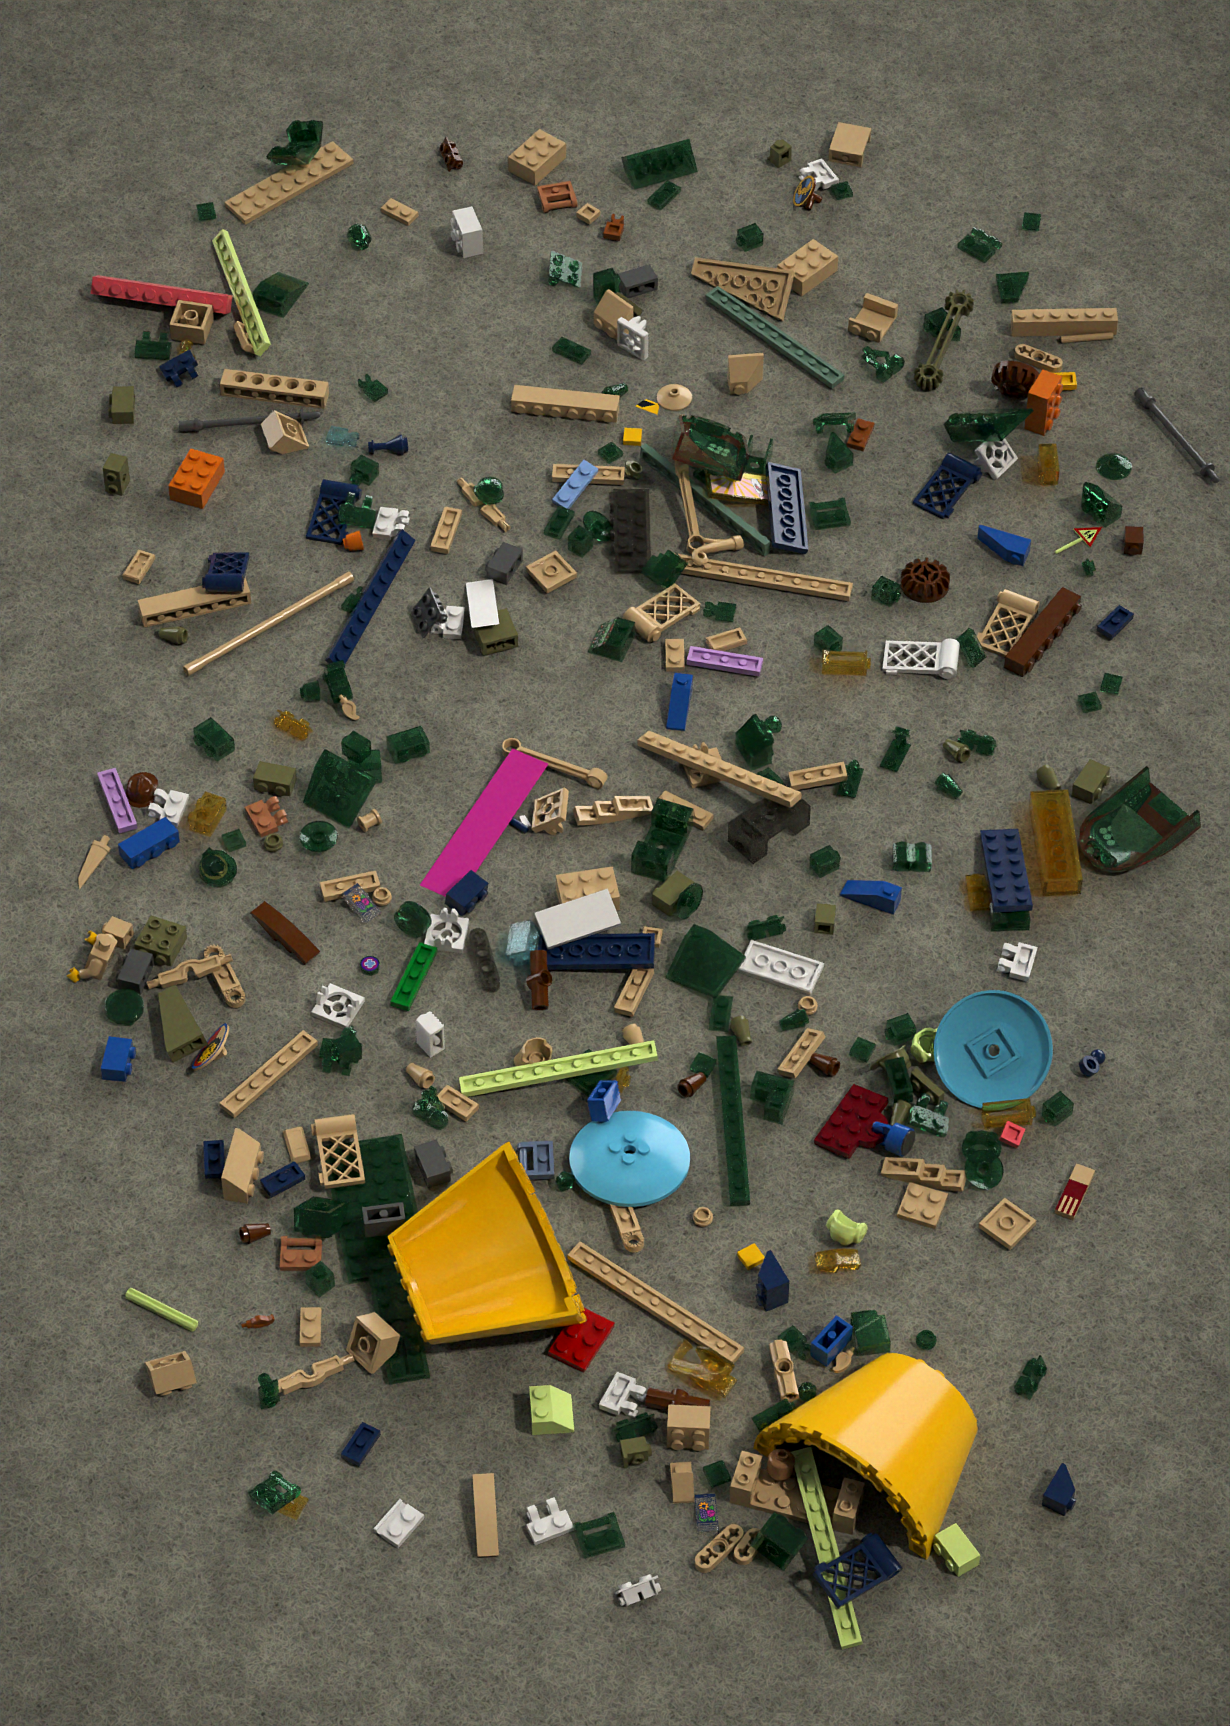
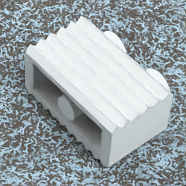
[415,1011,445,1058]

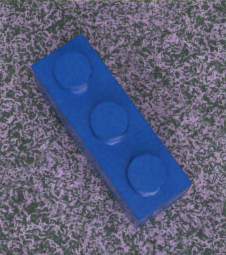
[118,817,180,870]

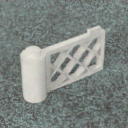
[882,639,960,679]

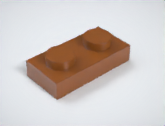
[847,418,875,452]

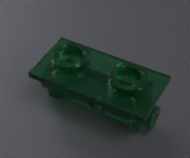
[957,729,997,756]
[880,734,911,772]
[837,760,864,798]
[744,915,786,941]
[1014,1355,1047,1400]
[258,1373,280,1410]
[752,1398,796,1432]
[612,1412,657,1442]

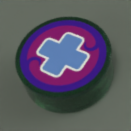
[360,956,380,976]

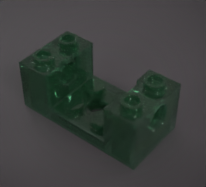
[631,798,694,882]

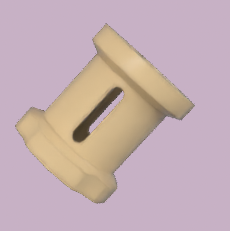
[357,809,382,832]

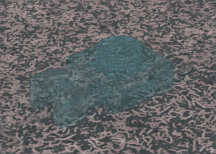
[326,426,359,447]

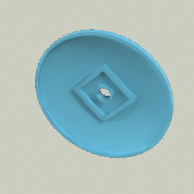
[934,990,1053,1110]
[569,1111,690,1207]

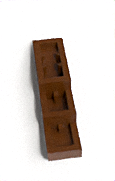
[250,901,320,965]

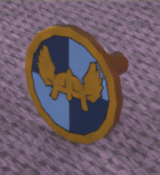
[793,176,822,210]

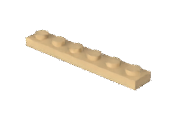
[220,1030,318,1118]

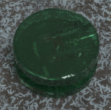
[394,901,432,938]

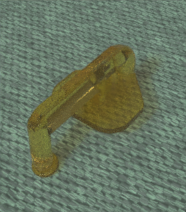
[668,1339,735,1382]

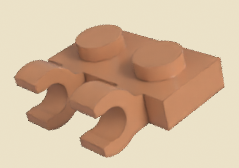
[245,796,288,838]

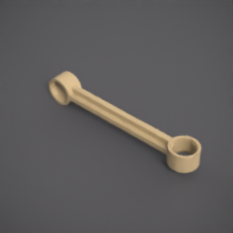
[675,460,706,554]
[502,738,607,789]

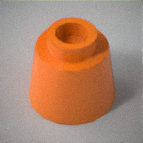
[343,530,364,551]

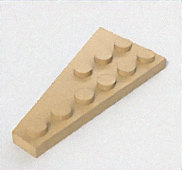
[691,257,795,321]

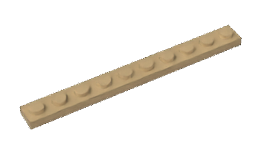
[670,553,853,601]
[637,731,801,808]
[567,1242,744,1366]

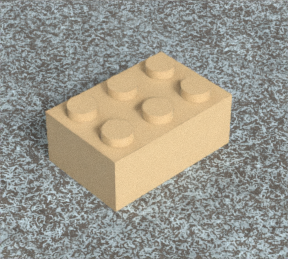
[508,129,566,186]
[777,239,838,296]
[556,867,620,911]

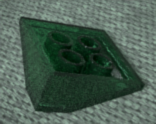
[303,749,378,828]
[666,924,746,999]

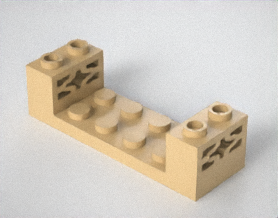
[730,1451,865,1535]

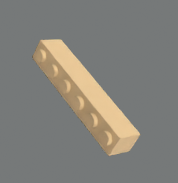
[1010,308,1118,336]
[511,385,620,423]
[138,578,251,627]

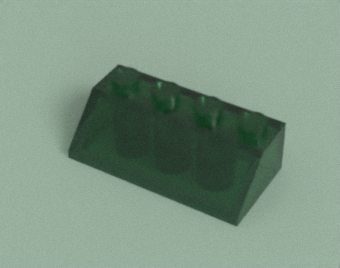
[621,139,698,189]

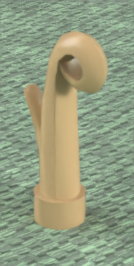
[692,535,744,565]

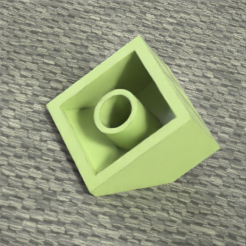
[529,1385,574,1435]

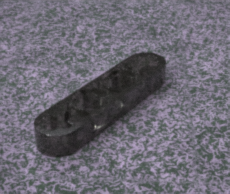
[469,928,500,993]

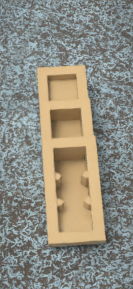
[573,796,654,825]
[881,1157,967,1192]
[473,1473,499,1557]

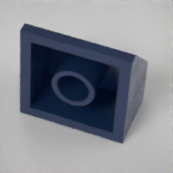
[755,1250,790,1312]

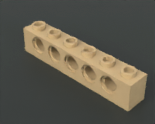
[220,369,329,409]

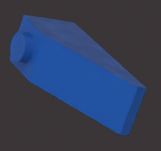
[978,525,1031,566]
[666,673,693,731]
[840,880,902,915]

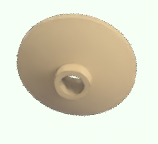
[657,384,692,411]

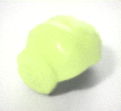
[910,1028,938,1063]
[826,1209,868,1246]

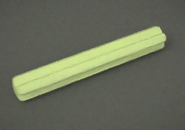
[126,1288,198,1332]

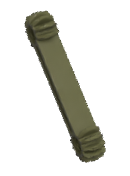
[914,289,974,391]

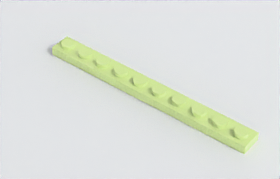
[212,229,271,356]
[459,1040,658,1097]
[791,1447,863,1650]

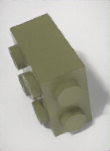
[472,608,518,656]
[134,915,187,967]

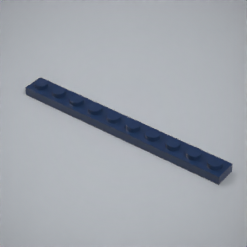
[325,529,416,671]

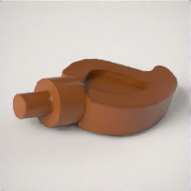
[241,1314,275,1329]

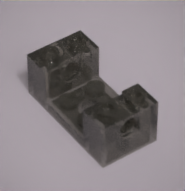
[728,784,811,864]

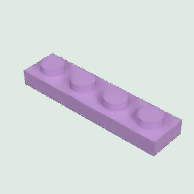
[687,646,763,676]
[97,768,137,833]

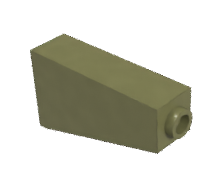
[158,984,208,1062]

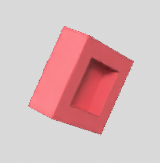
[999,1121,1025,1148]

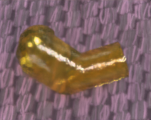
[180,339,196,359]

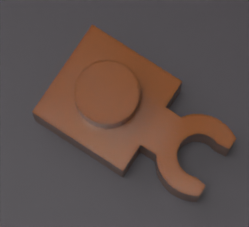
[603,214,624,241]

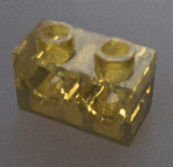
[188,791,227,837]

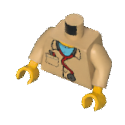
[67,930,118,983]

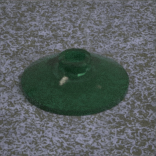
[1096,453,1132,480]
[583,511,614,542]
[300,821,338,852]
[676,883,703,919]
[964,1150,1004,1190]

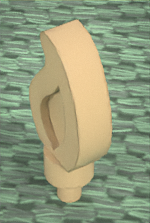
[339,694,360,720]
[832,1346,855,1373]

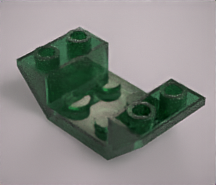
[266,120,323,165]

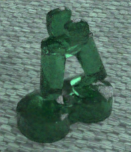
[862,346,905,383]
[413,1086,448,1130]

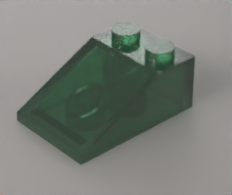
[252,272,309,318]

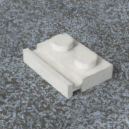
[374,1499,424,1548]

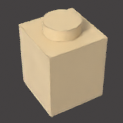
[102,916,134,949]

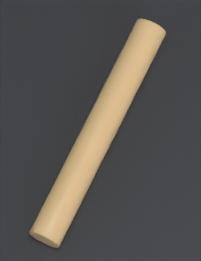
[1060,332,1113,343]

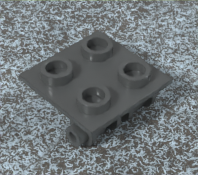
[411,587,448,639]

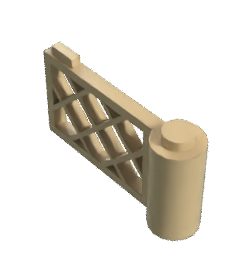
[622,584,701,642]
[974,589,1040,657]
[311,1114,365,1189]

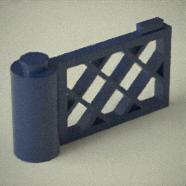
[913,452,982,519]
[306,479,362,545]
[202,552,250,592]
[812,1533,903,1609]

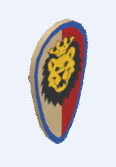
[192,1023,229,1071]

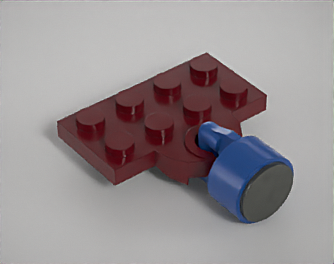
[814,1084,915,1159]

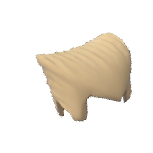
[514,1037,552,1066]

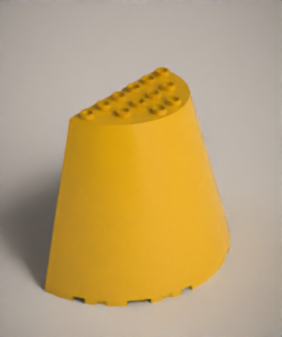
[387,1142,587,1345]
[753,1353,977,1560]

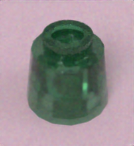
[300,680,321,701]

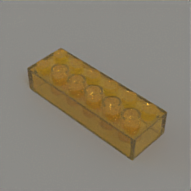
[1029,790,1083,896]

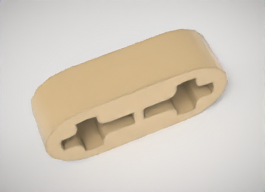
[734,1528,764,1565]

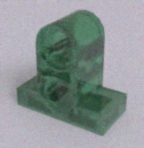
[322,660,353,704]

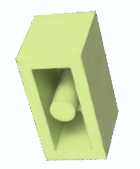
[933,1523,980,1577]

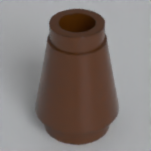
[810,1053,840,1076]
[677,1072,706,1097]
[239,1223,271,1244]

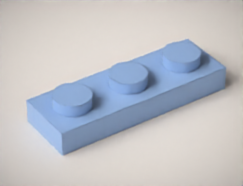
[552,460,598,511]

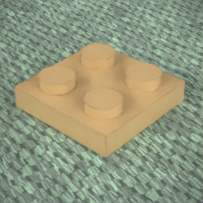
[526,551,577,593]
[897,1182,948,1229]
[979,1198,1036,1250]

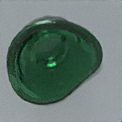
[473,476,504,504]

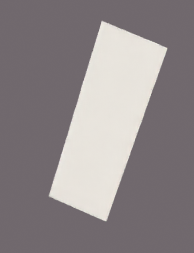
[466,579,499,628]

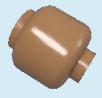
[767,1449,795,1481]

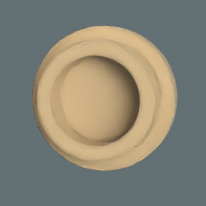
[372,887,392,906]
[798,996,818,1015]
[693,1207,713,1227]

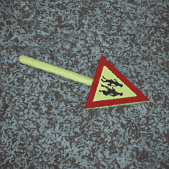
[1055,527,1102,554]

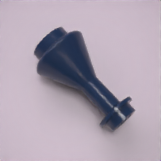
[368,434,408,455]

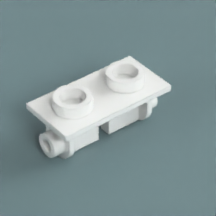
[615,1574,661,1607]

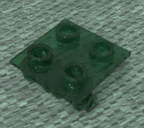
[548,251,582,288]

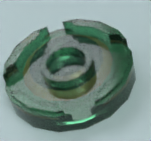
[198,850,237,888]

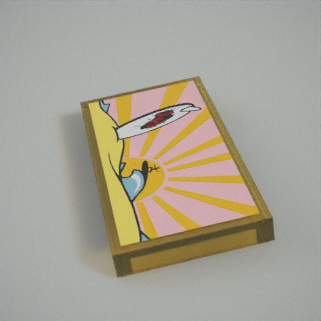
[705,467,769,506]

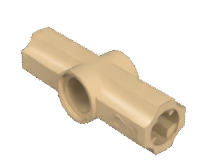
[769,1339,799,1402]

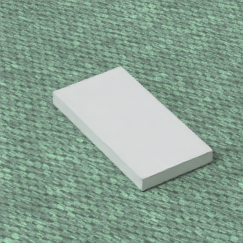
[535,889,621,949]
[737,940,824,996]

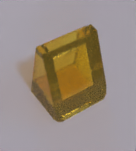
[278,1491,309,1520]

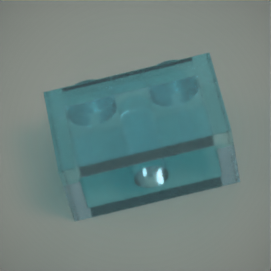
[505,920,540,966]

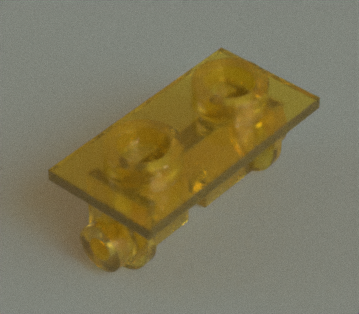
[273,710,313,740]

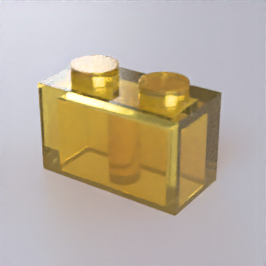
[1037,444,1060,485]

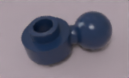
[1079,1049,1106,1077]

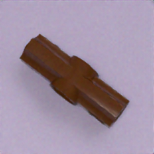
[526,950,552,1011]
[645,1387,710,1412]

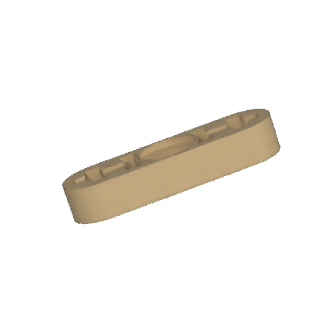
[1015,344,1063,373]
[695,1524,743,1573]

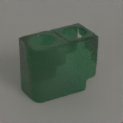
[641,550,688,589]
[850,1310,891,1356]

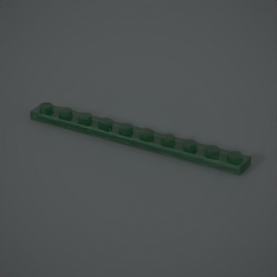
[716,1035,750,1206]

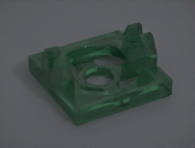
[813,412,856,434]

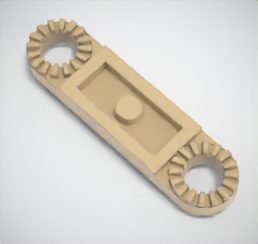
[204,944,246,1008]
[608,1204,644,1252]

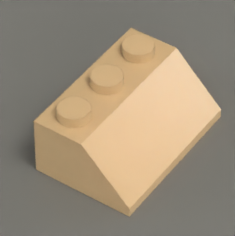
[221,1128,264,1204]

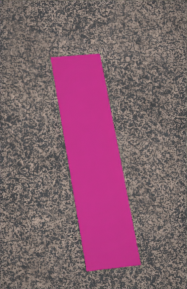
[420,748,548,897]

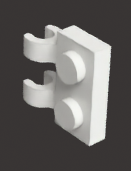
[799,159,839,191]
[372,507,410,540]
[431,606,465,639]
[148,789,189,827]
[997,942,1038,982]
[599,1372,647,1418]
[526,1497,574,1545]

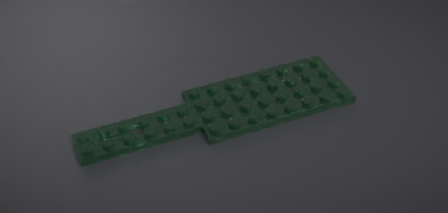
[324,1134,430,1385]

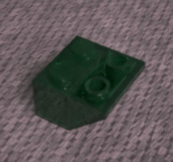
[1081,482,1123,528]
[735,714,774,771]

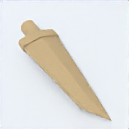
[78,835,111,890]

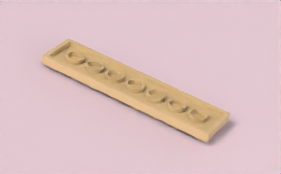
[225,141,354,225]

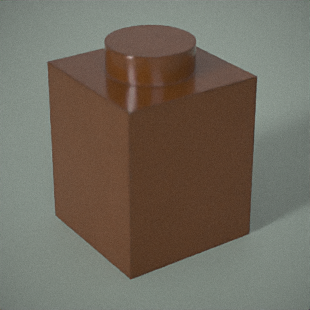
[1124,526,1144,555]

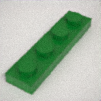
[390,942,438,1011]

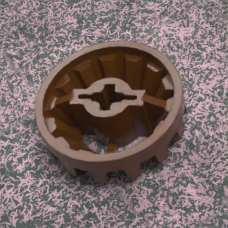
[991,361,1039,399]
[900,557,950,603]

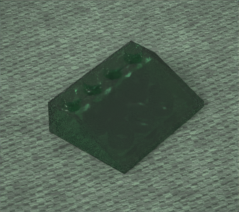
[943,408,1033,442]

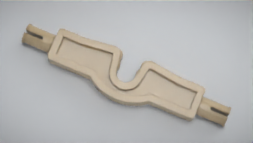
[457,478,511,532]
[147,954,233,989]
[267,1353,354,1397]

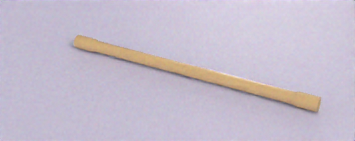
[183,572,354,676]

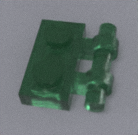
[957,227,1003,263]

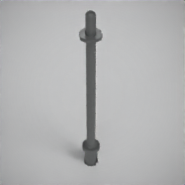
[1134,387,1220,483]
[179,408,321,432]

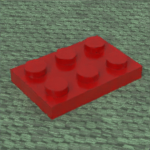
[548,1308,615,1373]

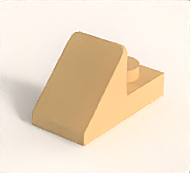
[670,1462,694,1504]

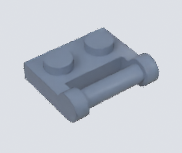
[517,1141,554,1180]

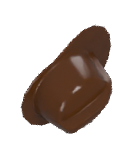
[126,772,158,808]

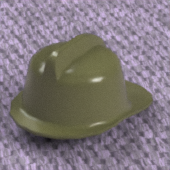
[869,1045,911,1075]

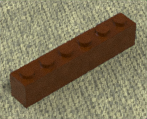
[1004,587,1082,677]

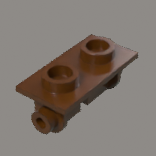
[440,137,463,172]

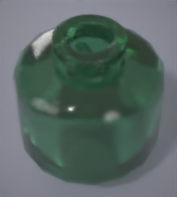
[347,224,372,250]

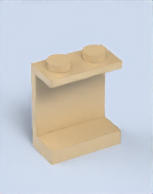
[829,122,871,167]
[848,293,898,343]

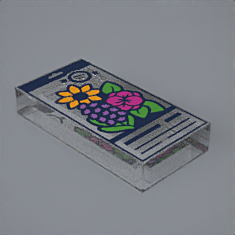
[342,883,381,925]
[694,1493,719,1535]

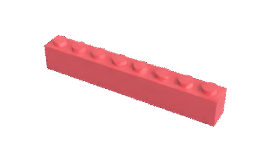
[91,275,233,314]

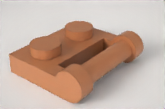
[537,181,578,213]
[280,1236,322,1271]

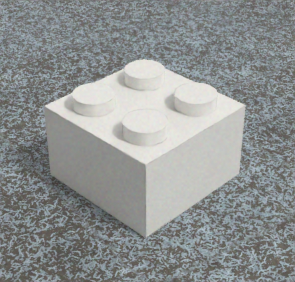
[450,206,483,258]

